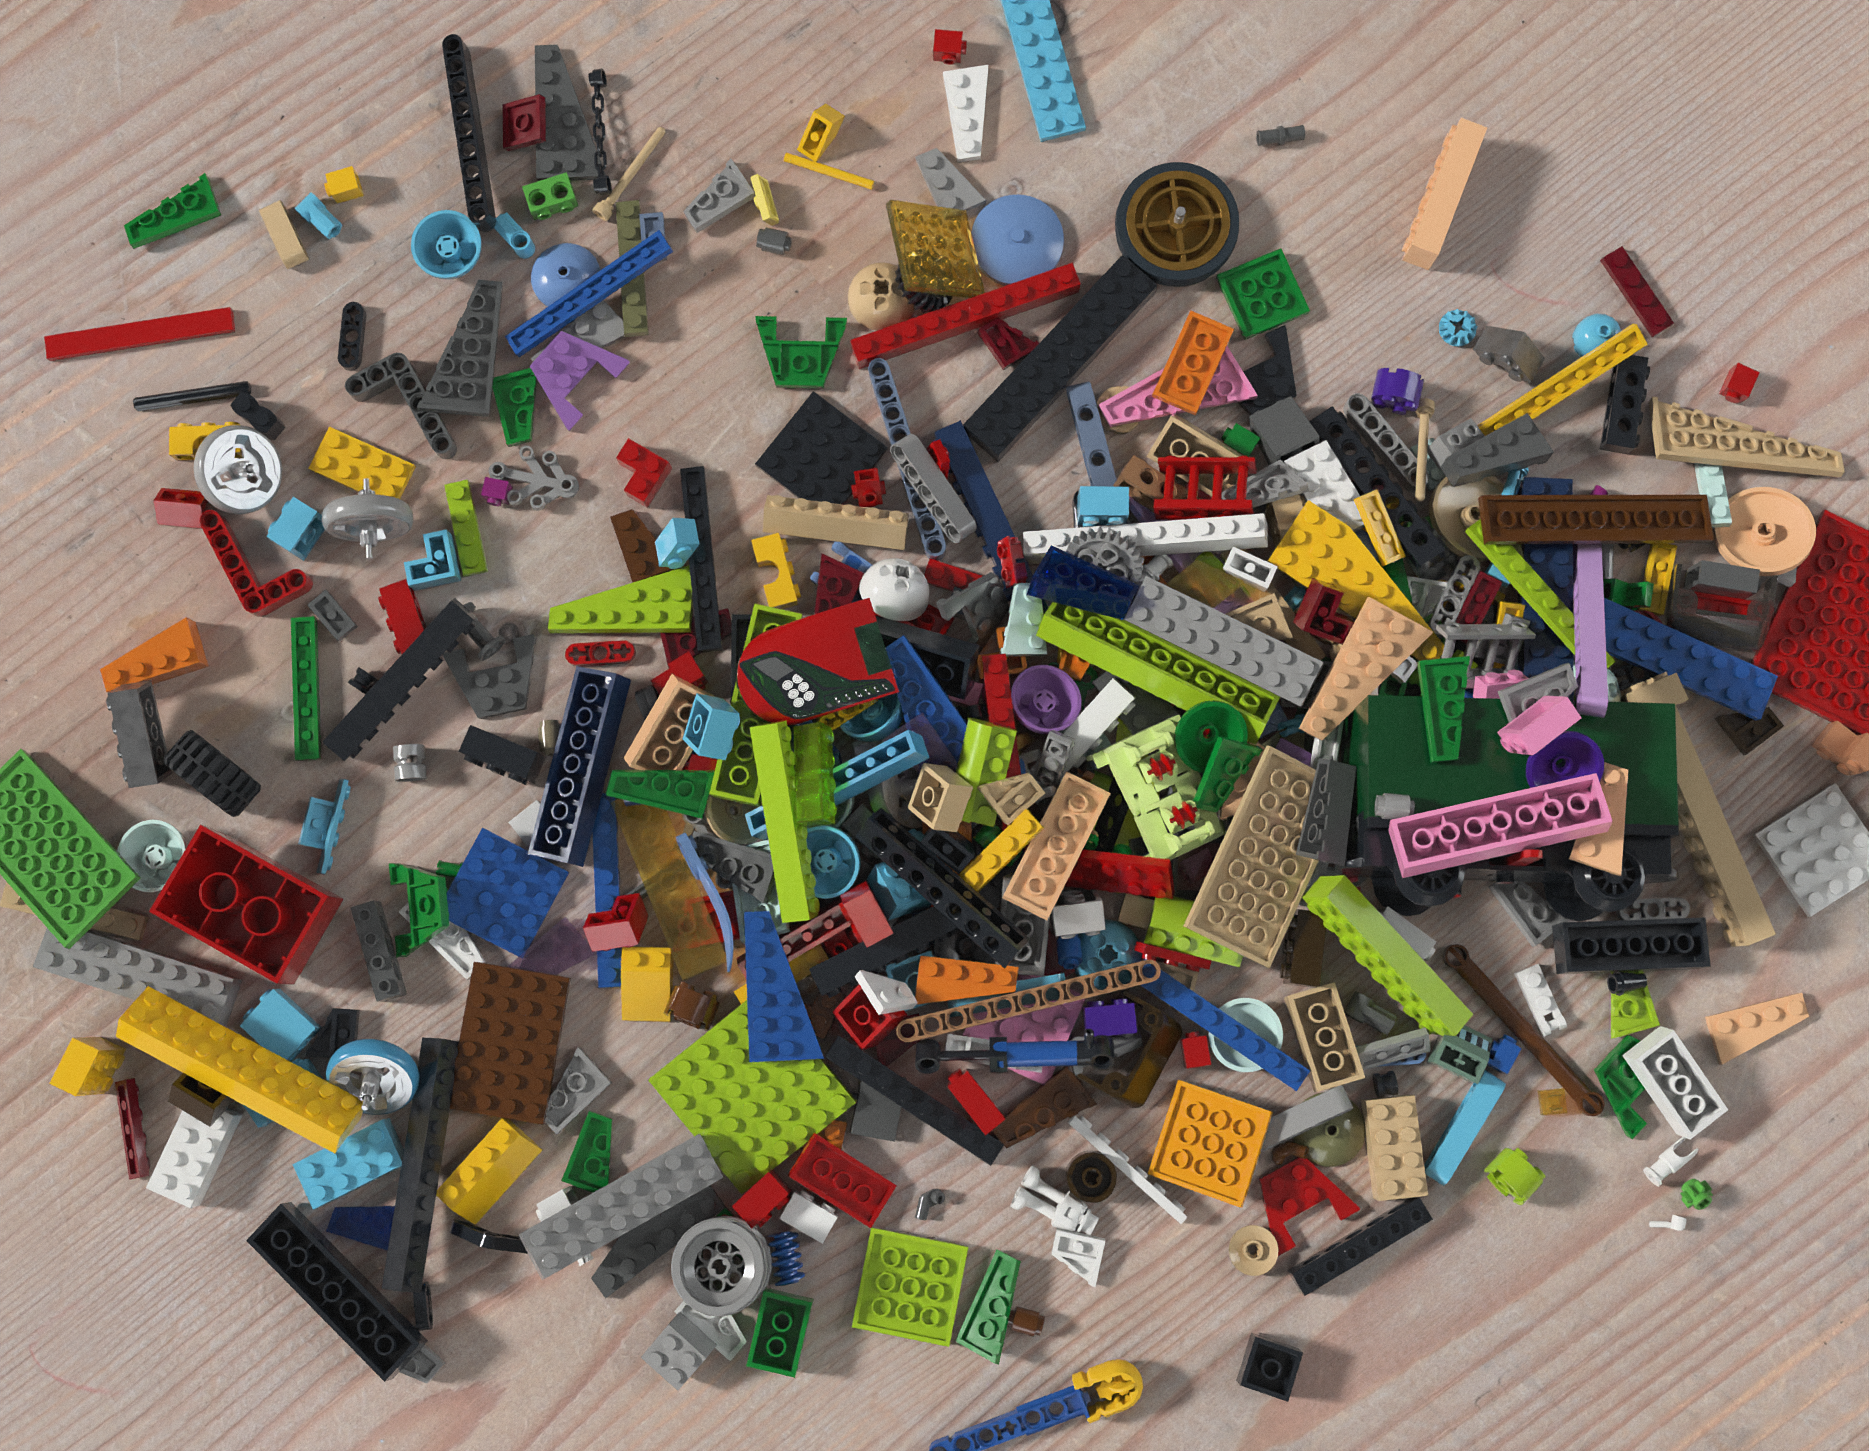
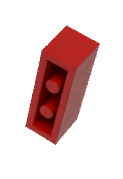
[378,579,427,655]

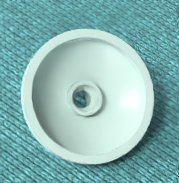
[1209,998,1283,1072]

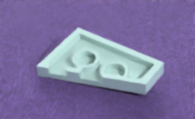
[1000,583,1047,656]

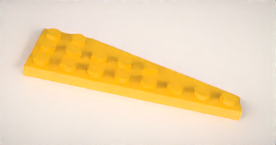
[1267,500,1444,661]

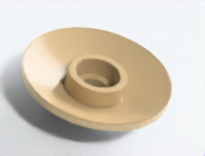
[1228,1225,1278,1276]

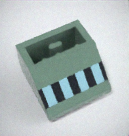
[1427,1025,1492,1084]

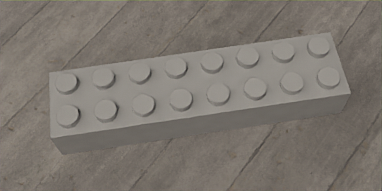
[1124,576,1324,707]
[33,928,243,1026]
[519,1134,723,1280]

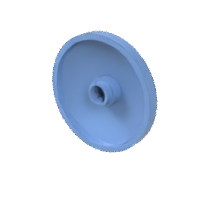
[970,194,1064,286]

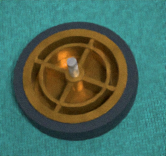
[1115,162,1239,287]

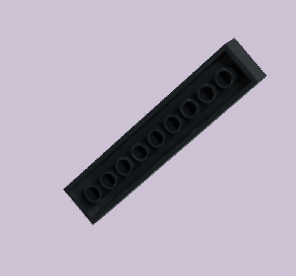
[963,254,1158,462]

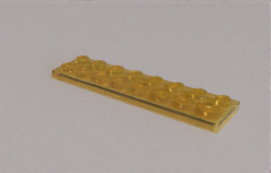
[611,799,727,981]

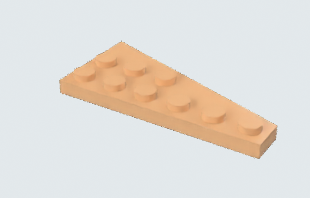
[1298,597,1433,740]

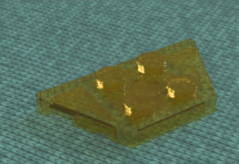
[1165,560,1245,609]

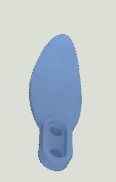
[676,833,733,972]

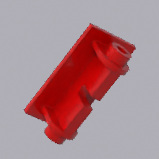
[997,536,1028,588]

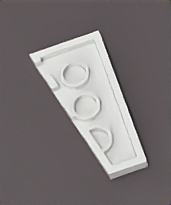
[943,65,988,163]

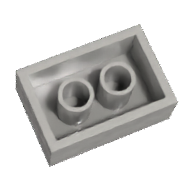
[1050,888,1106,939]

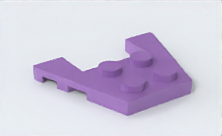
[530,331,630,431]

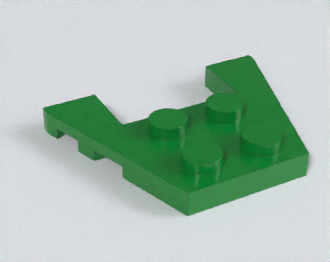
[755,316,847,389]
[389,863,449,958]
[1594,1035,1647,1140]

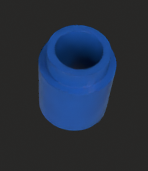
[1056,934,1083,969]

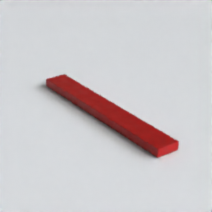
[44,307,235,361]

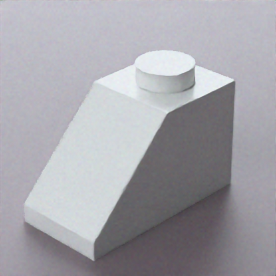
[1223,547,1278,592]

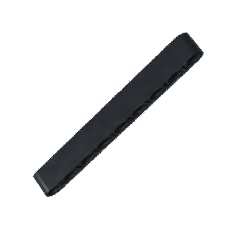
[442,34,496,232]

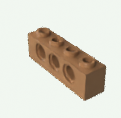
[1113,455,1202,521]

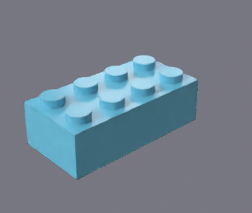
[292,1118,404,1210]

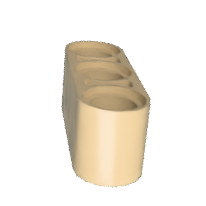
[259,200,309,269]

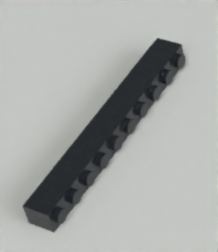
[382,1037,459,1293]

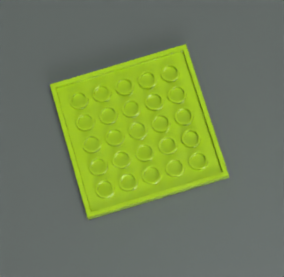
[648,1000,857,1194]

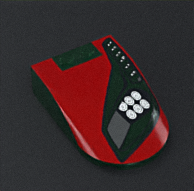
[736,598,899,726]

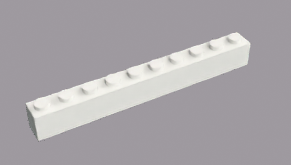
[1023,514,1268,564]

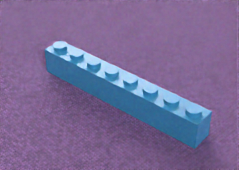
[745,730,929,840]

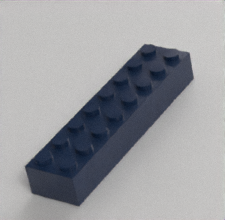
[528,666,631,867]

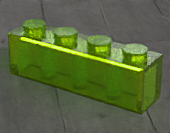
[794,722,837,828]

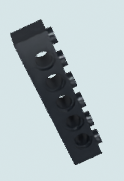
[1287,1197,1433,1296]

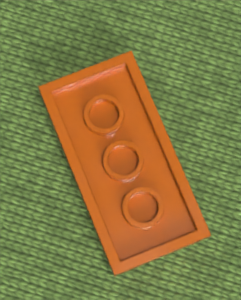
[1152,310,1234,416]

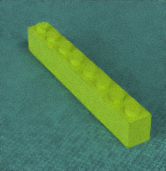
[750,721,820,923]

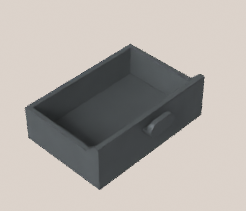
[850,1077,907,1142]

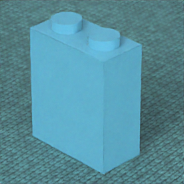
[240,989,321,1062]

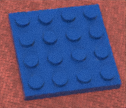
[447,827,569,959]

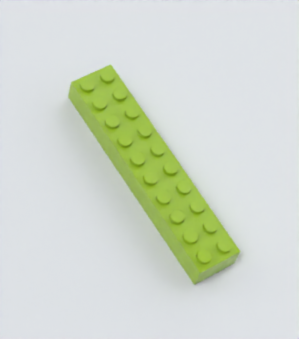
[1036,589,1280,745]

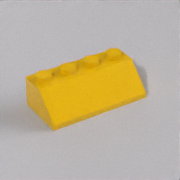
[436,1118,543,1225]

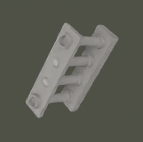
[1436,622,1536,688]

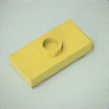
[751,174,779,226]

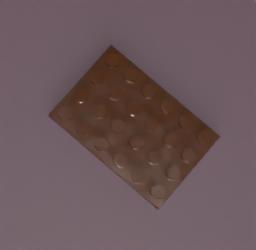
[450,962,571,1125]

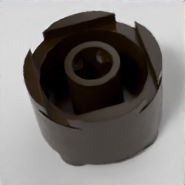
[1066,1151,1117,1203]

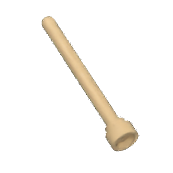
[592,127,665,222]
[1415,398,1435,502]

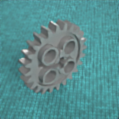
[1064,527,1144,596]

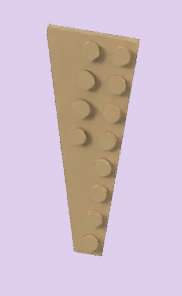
[1649,397,1845,477]

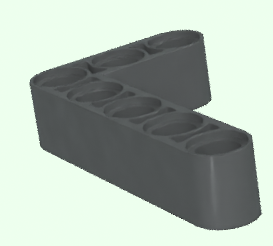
[345,352,457,459]

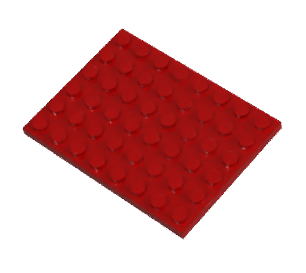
[1751,510,1869,735]

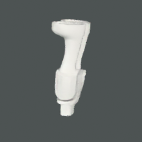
[1010,1165,1099,1235]

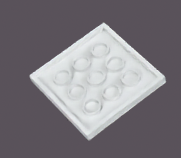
[1753,783,1869,917]

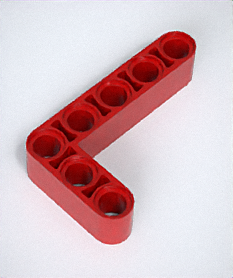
[199,510,313,617]

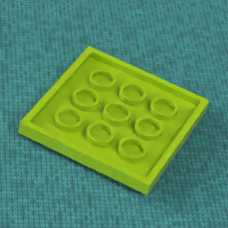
[852,1227,968,1347]

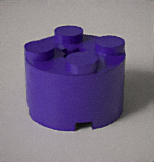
[1371,368,1424,415]

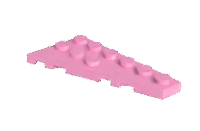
[1098,346,1258,427]

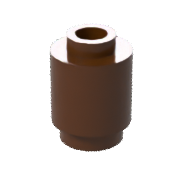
[1008,1306,1045,1337]

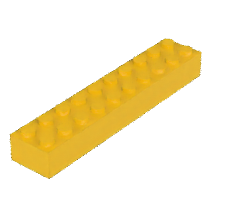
[116,986,363,1153]

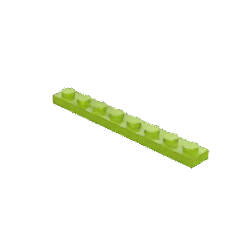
[1465,519,1616,668]

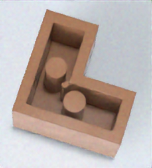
[1811,721,1869,776]

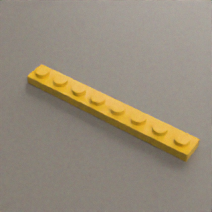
[1477,323,1648,436]

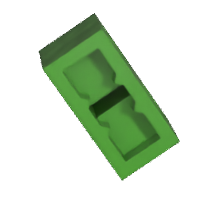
[522,172,579,220]

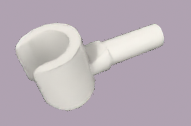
[1649,1215,1686,1231]

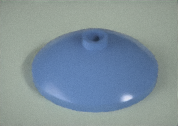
[531,243,601,307]

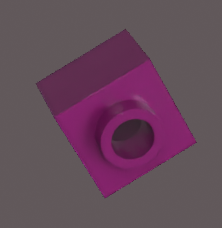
[481,477,513,507]

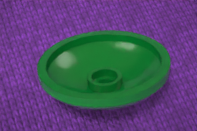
[1174,700,1248,773]

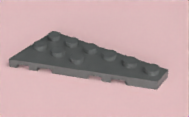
[535,44,606,181]
[417,280,503,417]
[591,1185,726,1299]

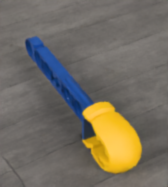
[929,1359,1143,1451]

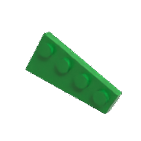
[1417,656,1470,763]

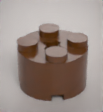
[664,981,720,1031]

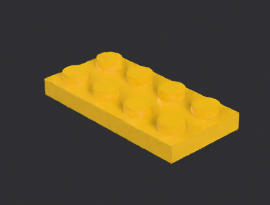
[308,427,416,499]

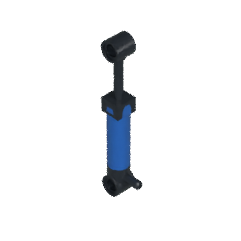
[915,1028,1115,1074]

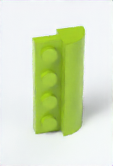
[956,718,1017,827]
[1144,896,1243,967]

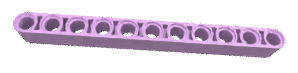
[1573,544,1608,718]

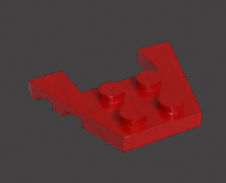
[1259,1157,1360,1256]

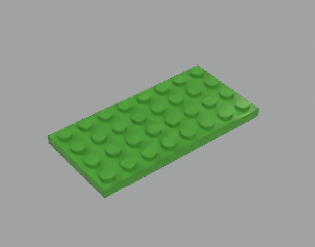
[0,749,141,949]

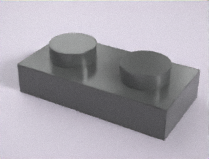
[308,590,358,642]

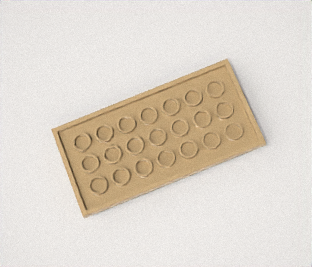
[1183,746,1318,968]

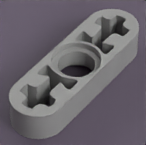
[1616,898,1690,920]

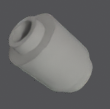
[1375,793,1415,820]

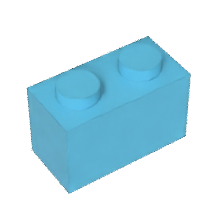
[655,518,699,569]

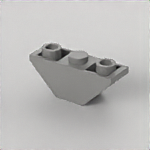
[1034,730,1076,789]

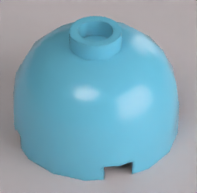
[1572,313,1622,357]

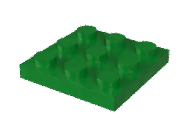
[1216,248,1310,340]

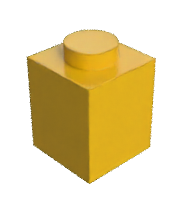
[324,166,364,204]

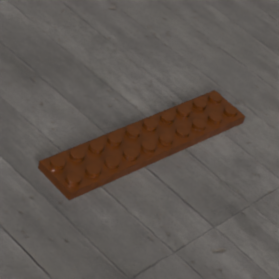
[1478,495,1714,545]

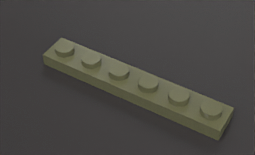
[616,200,649,337]

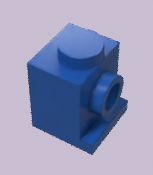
[1487,1034,1522,1074]

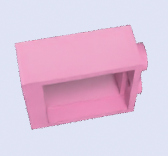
[1497,696,1581,755]

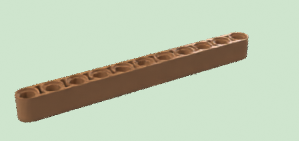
[896,960,1161,1042]

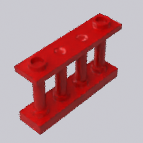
[1153,456,1257,520]

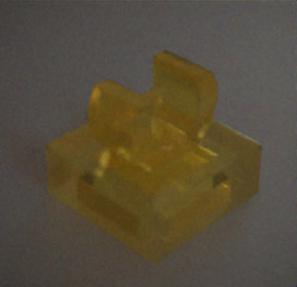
[1537,1088,1567,1115]

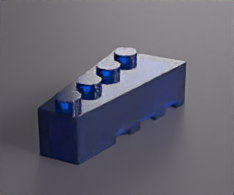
[1027,545,1139,620]

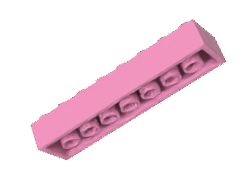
[1388,773,1613,878]

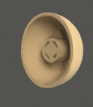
[848,262,915,331]

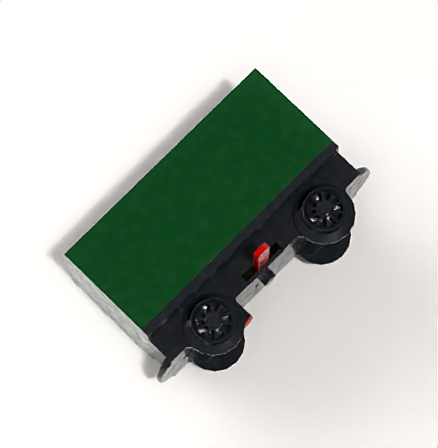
[1335,695,1679,922]

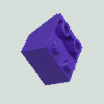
[1082,998,1137,1037]

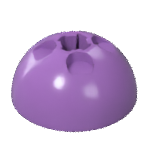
[1011,665,1081,735]

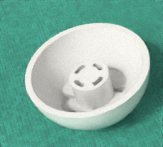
[859,558,929,621]

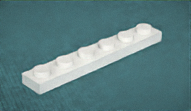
[1068,1116,1187,1224]

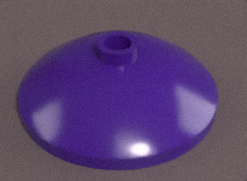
[1526,731,1604,788]

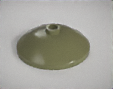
[1293,1092,1366,1167]

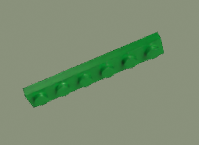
[291,616,322,761]

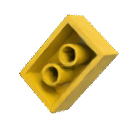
[49,1037,126,1096]

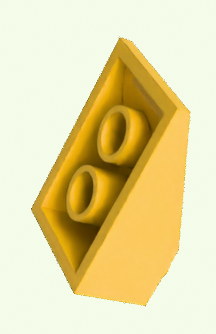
[621,947,674,1022]

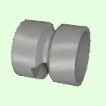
[393,744,427,782]

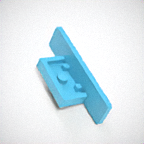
[298,779,351,875]

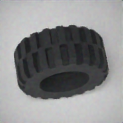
[164,730,261,817]

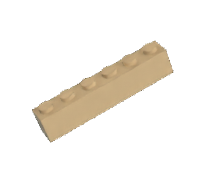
[763,495,909,550]

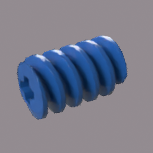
[768,1231,805,1286]

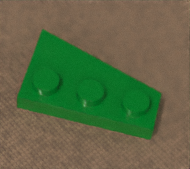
[561,1110,612,1193]

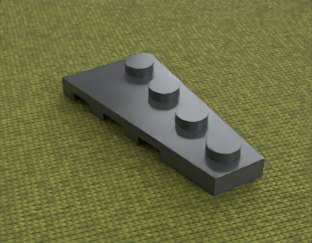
[692,831,775,904]

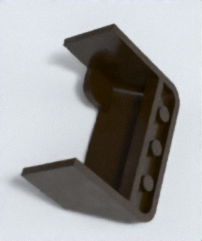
[1075,990,1182,1108]

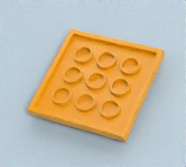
[1148,1080,1273,1208]

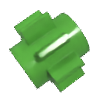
[1680,1179,1713,1210]

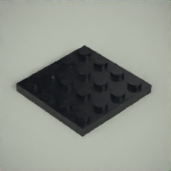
[755,391,888,505]

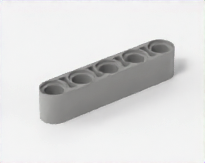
[1343,393,1429,493]
[890,434,977,543]
[1260,1085,1353,1153]

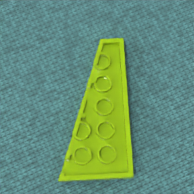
[548,565,693,634]

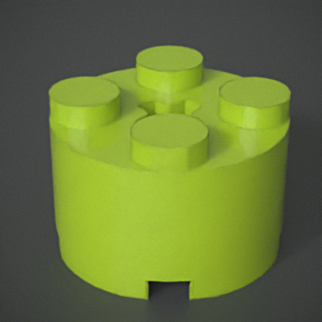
[1484,1148,1546,1205]

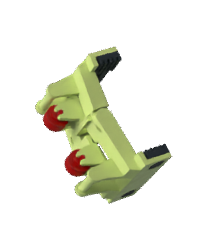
[1086,715,1225,860]

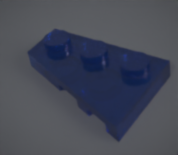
[326,1206,395,1251]

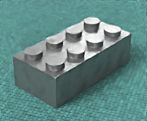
[106,680,172,788]

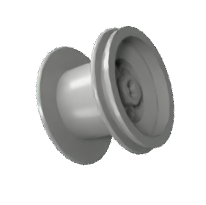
[671,1216,772,1316]

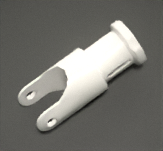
[1643,1137,1699,1187]

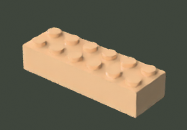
[1402,118,1487,270]

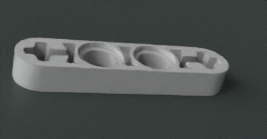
[1428,555,1480,639]

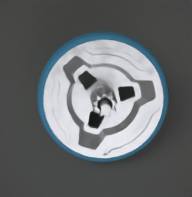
[326,1039,419,1115]

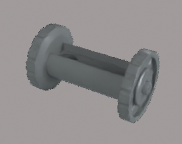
[464,602,506,661]

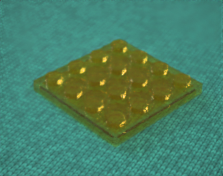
[886,200,985,298]

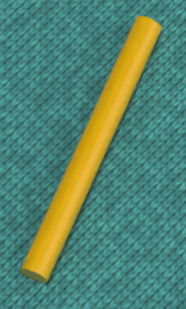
[784,152,874,190]

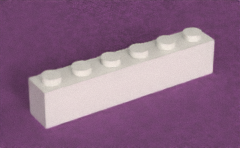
[1029,678,1136,805]

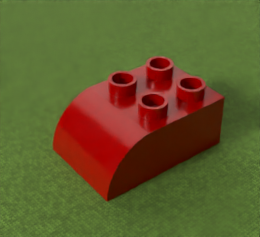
[149,824,344,985]

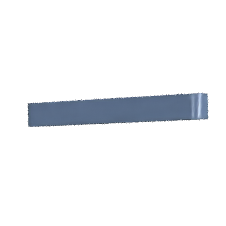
[868,358,946,561]

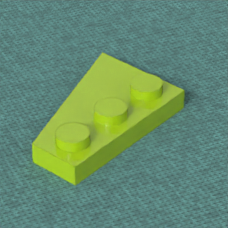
[1611,971,1660,1039]

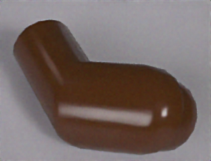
[1271,1141,1309,1164]

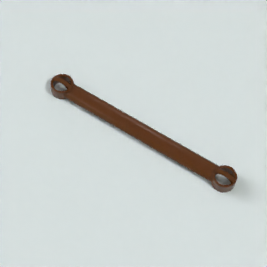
[1442,944,1605,1116]

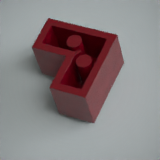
[1293,578,1354,645]

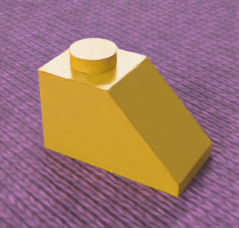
[797,104,845,162]

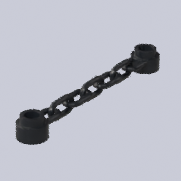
[588,68,612,195]

